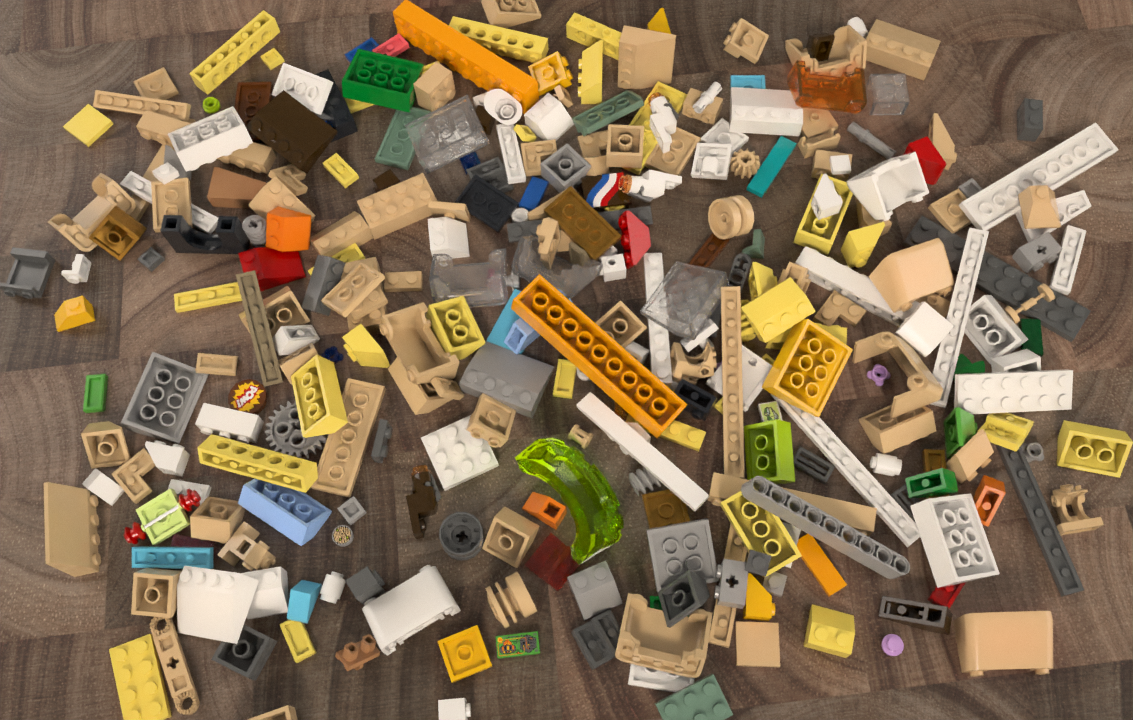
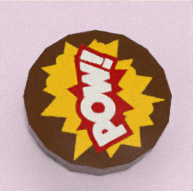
[228,379,268,415]

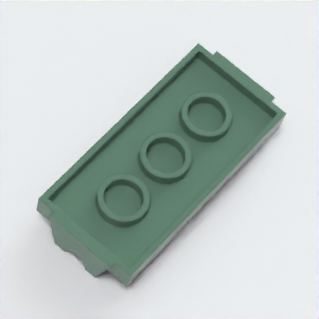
[572,90,644,136]

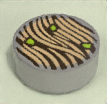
[332,525,354,547]

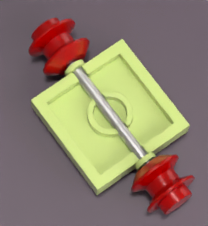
[124,489,201,545]

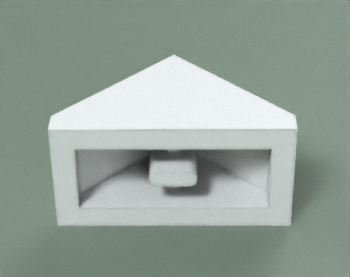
[82,468,125,506]

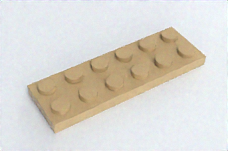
[311,378,386,498]

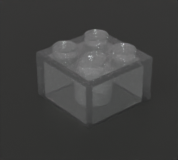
[866,73,910,115]

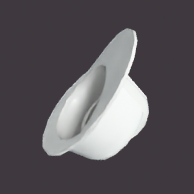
[484,89,522,125]

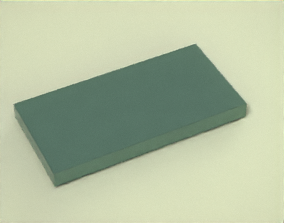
[375,107,432,170]

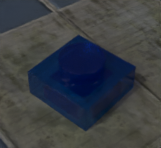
[459,152,481,175]

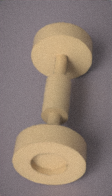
[1004,283,1055,324]

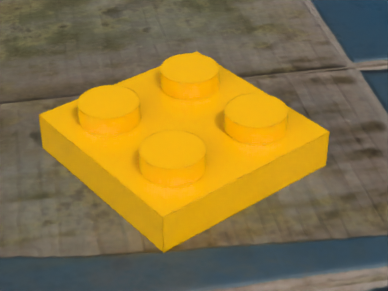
[437,625,493,683]

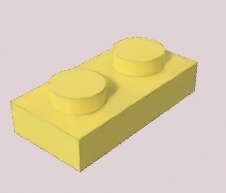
[323,153,359,188]

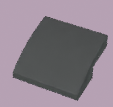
[466,157,513,193]
[571,609,621,670]

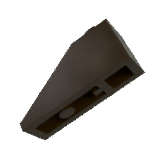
[879,596,953,635]

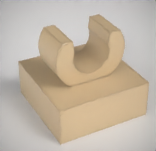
[552,84,573,108]

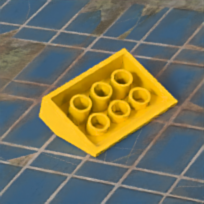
[762,319,853,417]

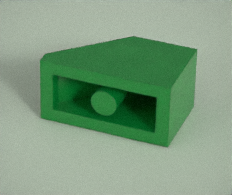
[905,468,959,498]

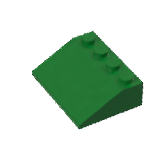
[342,49,424,113]

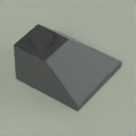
[658,570,710,628]

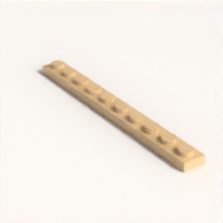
[721,286,745,479]

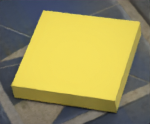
[63,104,113,147]

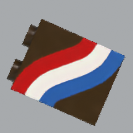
[581,172,632,209]

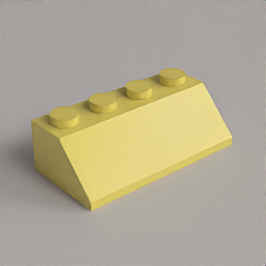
[291,355,348,438]

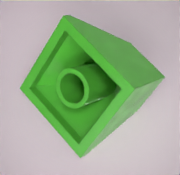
[943,407,978,459]

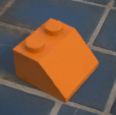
[266,206,311,252]

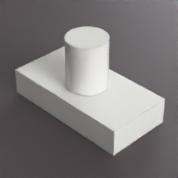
[680,319,719,352]

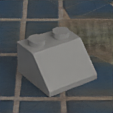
[540,144,591,193]
[567,560,623,621]

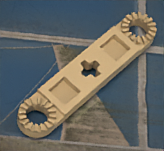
[149,617,200,715]

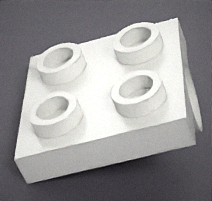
[691,143,733,180]

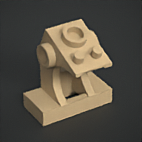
[777,262,811,294]
[670,342,717,379]
[1051,484,1104,536]
[217,521,276,571]

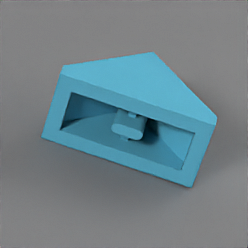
[287,580,322,624]

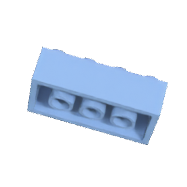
[238,479,332,546]

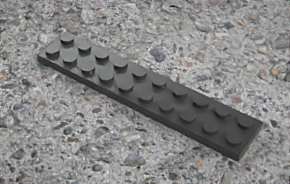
[902,216,1091,342]

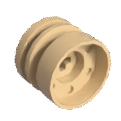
[485,572,537,628]

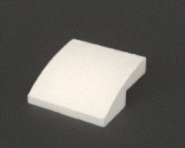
[895,301,953,357]

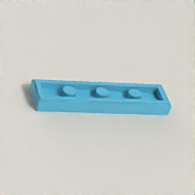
[132,546,214,569]

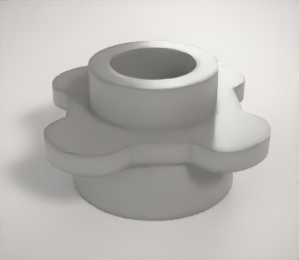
[508,270,521,291]
[1021,442,1044,463]

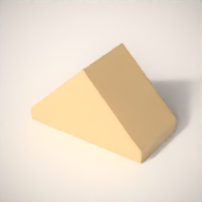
[584,155,610,177]

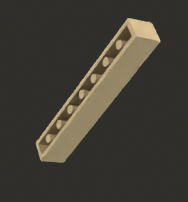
[136,110,276,174]
[707,472,877,537]

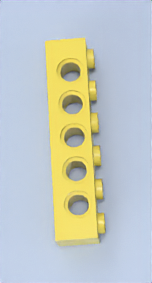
[189,10,280,95]
[566,12,621,60]
[449,16,549,63]
[197,434,318,493]

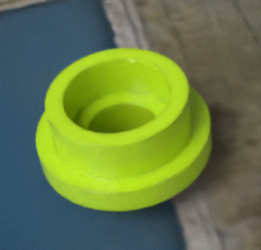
[203,97,221,113]

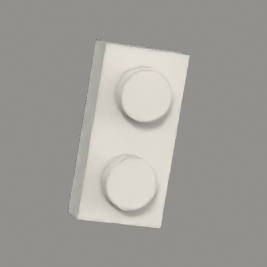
[168,479,212,505]

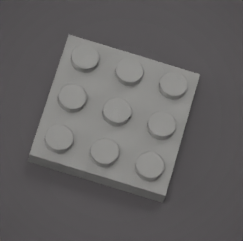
[646,518,719,592]

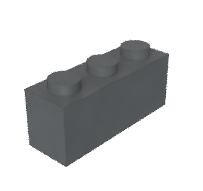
[301,255,345,316]

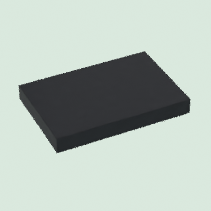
[454,174,519,233]

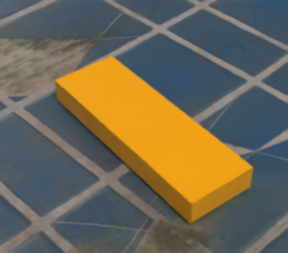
[797,533,847,597]

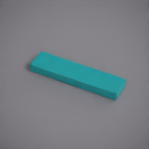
[746,136,797,198]

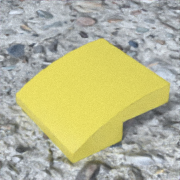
[977,413,1034,451]

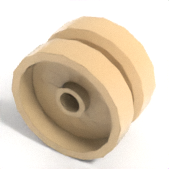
[708,195,754,239]

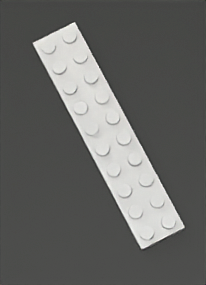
[958,123,1118,231]

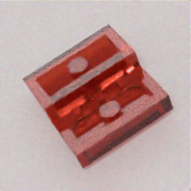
[524,533,584,592]

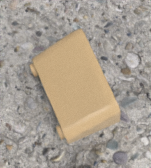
[785,25,867,87]
[48,173,136,252]
[869,238,955,313]
[379,302,459,384]
[615,593,713,678]
[953,611,1053,677]

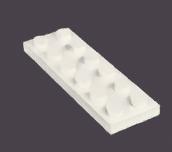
[954,369,1073,414]

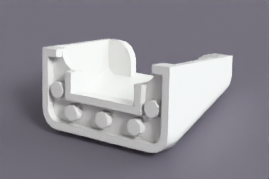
[846,152,929,222]
[362,565,461,656]

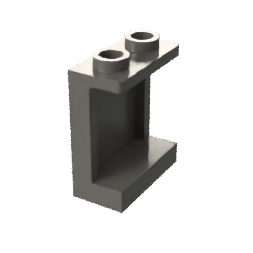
[0,247,55,299]

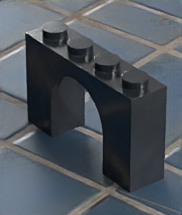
[160,215,250,254]

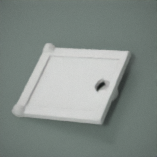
[706,345,772,412]

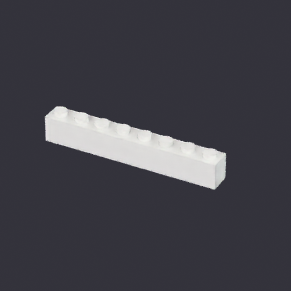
[795,246,920,327]

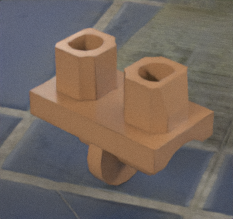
[335,634,380,671]

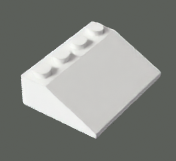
[729,87,803,136]
[168,106,253,172]
[910,493,1000,588]
[177,566,259,644]

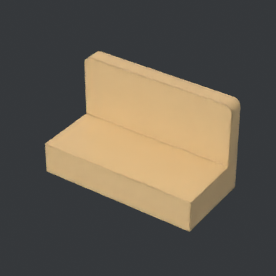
[278,343,319,384]

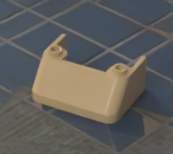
[852,332,943,418]

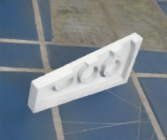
[1015,190,1091,242]

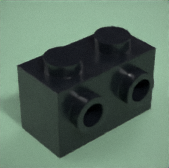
[674,379,717,421]

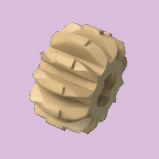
[730,148,760,179]

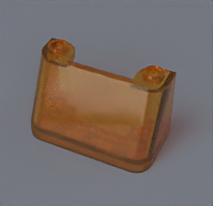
[787,60,867,114]

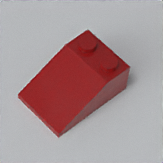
[238,247,306,291]

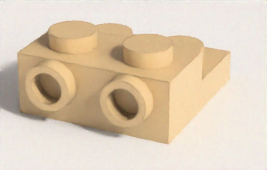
[723,18,769,64]
[536,217,561,270]
[466,393,516,448]

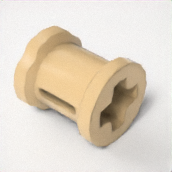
[567,424,593,449]

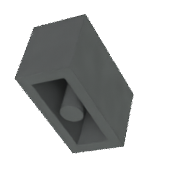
[1017,98,1043,142]
[345,566,386,606]

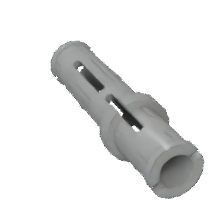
[847,121,897,159]

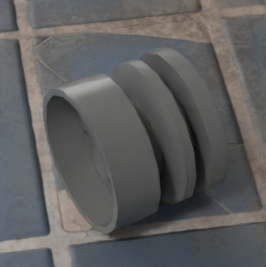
[439,512,484,561]

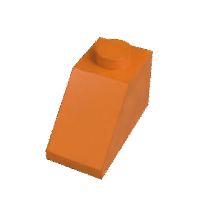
[973,475,1006,527]

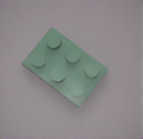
[654,673,733,720]

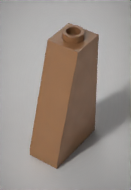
[207,167,267,209]

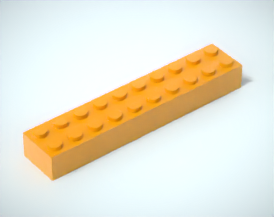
[393,0,539,114]
[511,274,688,438]

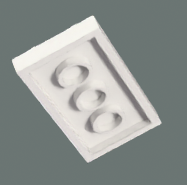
[272,63,333,115]

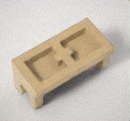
[797,127,841,158]

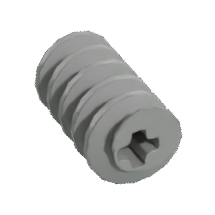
[242,215,267,248]
[629,466,661,496]

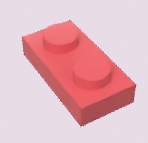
[372,33,410,57]

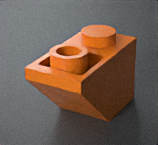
[522,492,567,530]

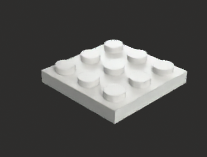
[421,415,499,491]

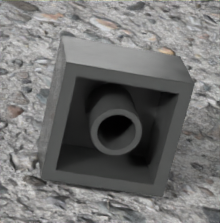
[211,625,278,681]

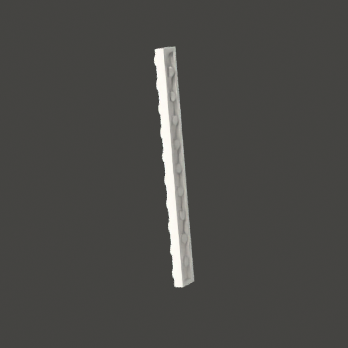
[931,228,989,408]
[771,394,920,547]

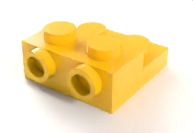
[528,51,573,96]

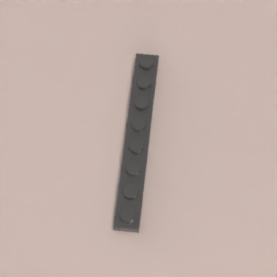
[507,206,653,243]
[995,444,1084,597]

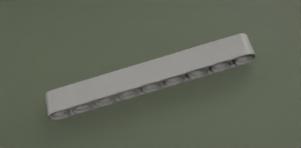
[741,476,910,579]

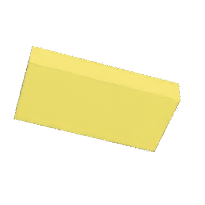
[553,359,577,399]
[279,620,317,663]

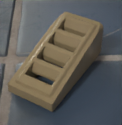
[569,242,592,272]

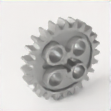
[265,400,329,459]

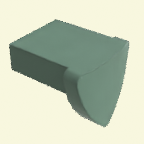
[742,229,765,259]

